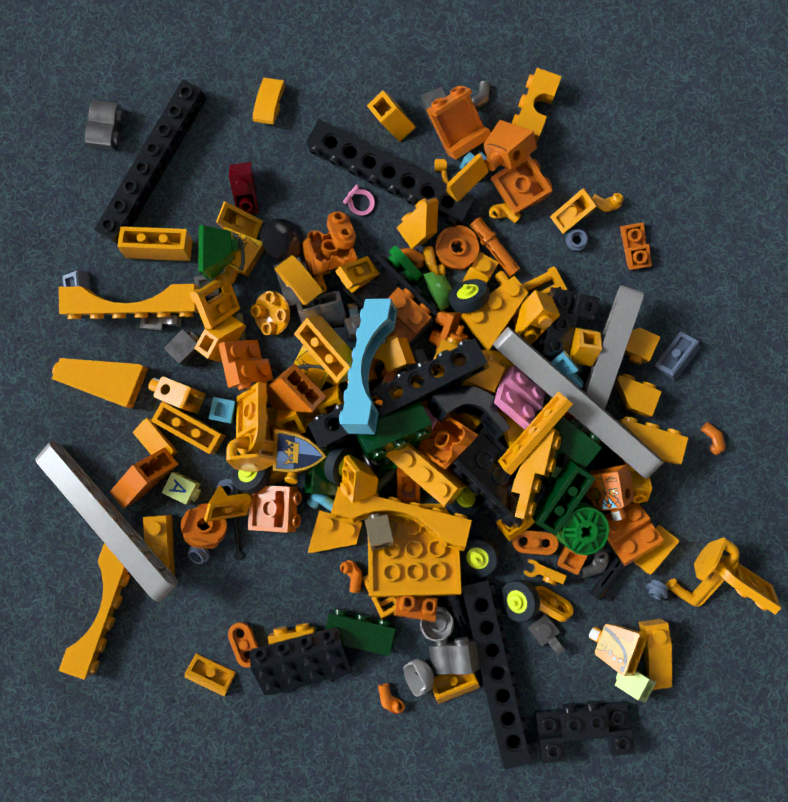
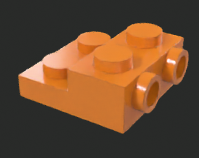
[491,155,553,216]
[386,287,431,343]
[218,340,273,390]
[248,485,302,533]
[604,502,664,566]

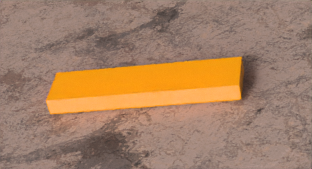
[498,392,573,475]

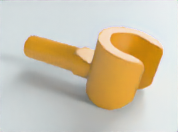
[434,159,449,184]

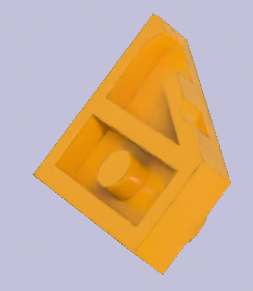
[308,510,362,553]

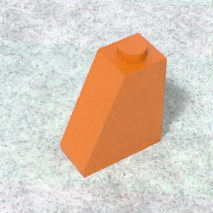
[266,363,326,413]
[110,447,179,509]

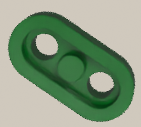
[388,245,423,282]

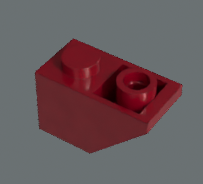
[228,162,259,214]

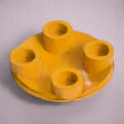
[250,291,290,335]

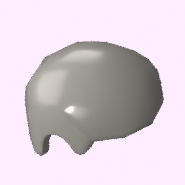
[420,606,454,642]
[403,659,434,697]

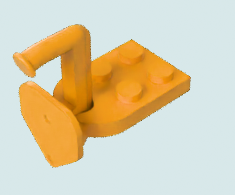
[226,382,298,484]
[665,537,781,615]

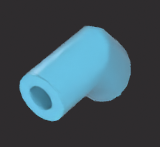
[307,494,334,511]

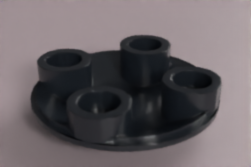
[261,218,303,261]

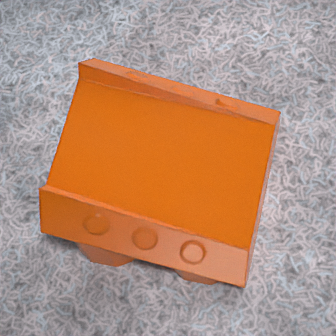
[302,231,357,276]
[417,417,479,470]

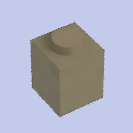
[365,513,394,551]

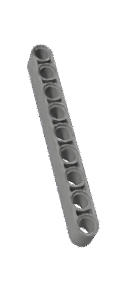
[559,285,644,468]
[493,327,664,479]
[35,441,178,602]

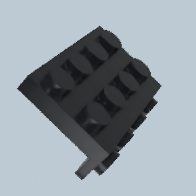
[342,253,439,346]
[450,427,548,528]
[250,627,352,695]

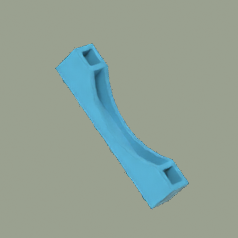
[339,299,398,434]

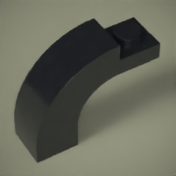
[427,385,510,441]

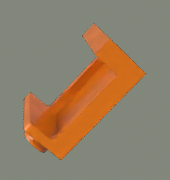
[426,86,491,160]

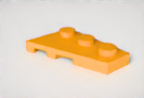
[461,276,528,352]

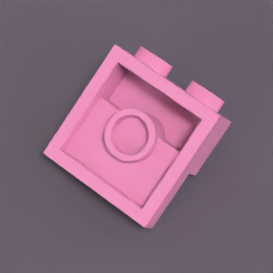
[494,365,546,430]

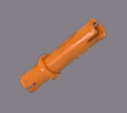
[469,217,521,277]

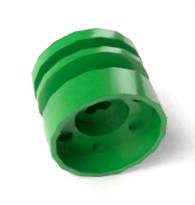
[554,500,609,555]

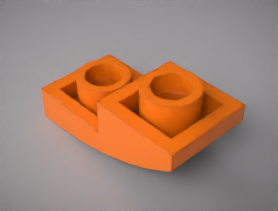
[620,222,652,270]

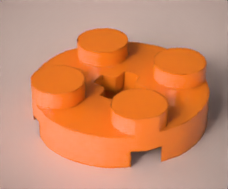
[436,225,479,270]
[181,504,227,549]

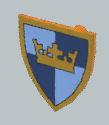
[273,429,326,472]

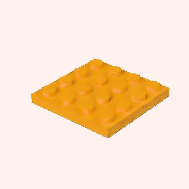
[368,503,461,597]

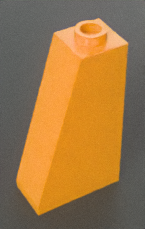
[52,358,148,409]

